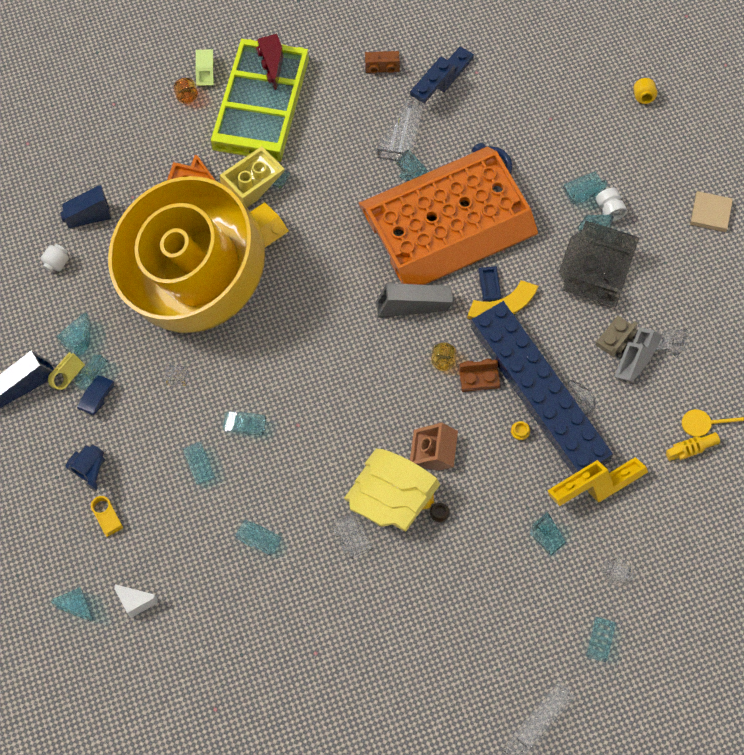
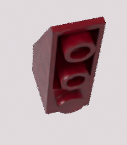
[256,33,284,90]

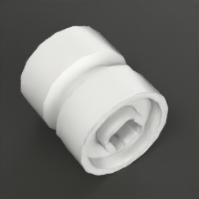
[596,187,628,222]

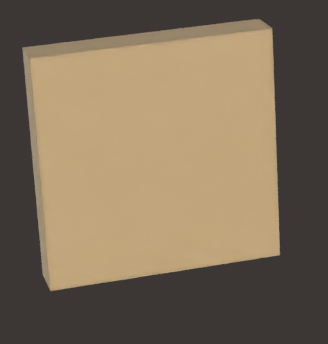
[690,191,733,232]

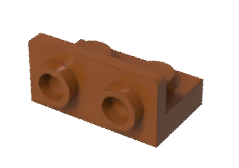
[365,51,400,73]
[459,359,500,392]

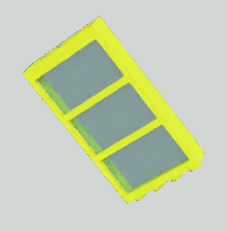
[211,39,309,162]

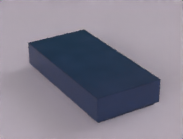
[478,266,502,302]

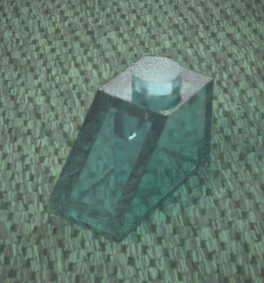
[56,312,91,357]

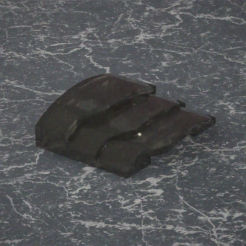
[559,221,639,309]

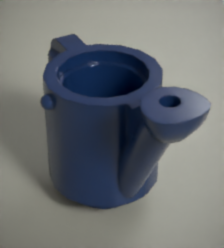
[66,444,105,492]

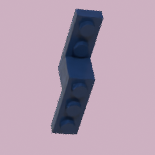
[410,46,474,104]

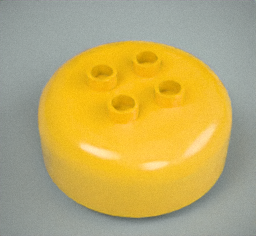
[108,176,265,333]

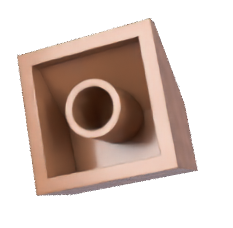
[410,423,458,470]

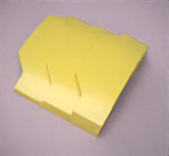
[344,448,440,532]

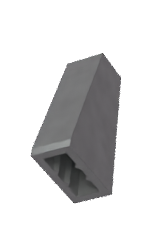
[376,283,454,318]

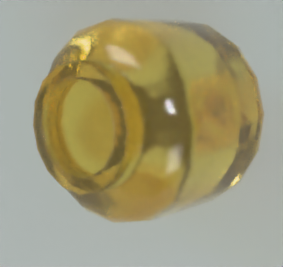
[431,342,457,371]

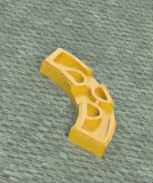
[467,280,538,319]

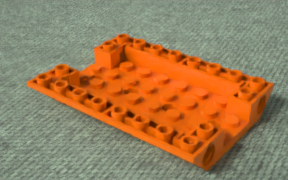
[359,146,538,285]

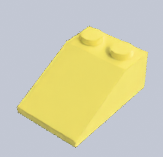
[220,146,285,208]

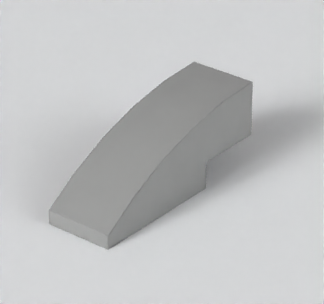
[614,327,662,382]

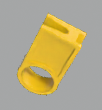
[91,496,123,537]

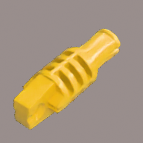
[666,432,720,461]

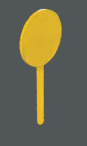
[682,409,744,437]

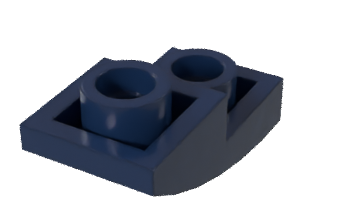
[77,375,115,415]

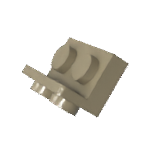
[595,316,638,357]

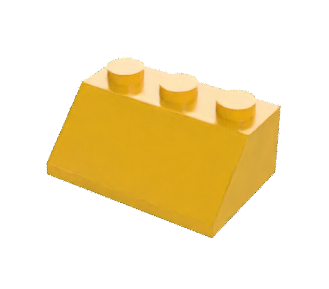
[250,202,289,247]

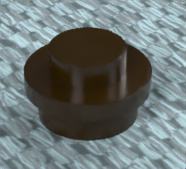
[430,503,450,523]

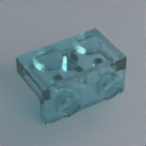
[563,171,607,205]

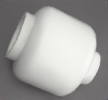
[41,244,69,272]

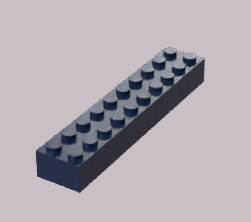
[471,301,613,474]

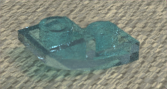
[223,411,267,435]
[183,441,216,485]
[234,520,282,556]

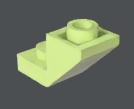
[196,49,214,85]

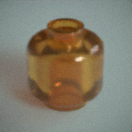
[173,77,198,104]

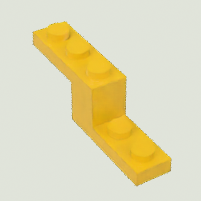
[547,457,648,506]

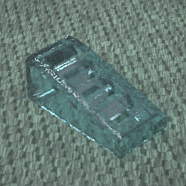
[585,617,616,663]

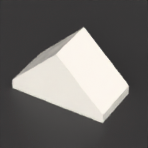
[114,585,158,618]

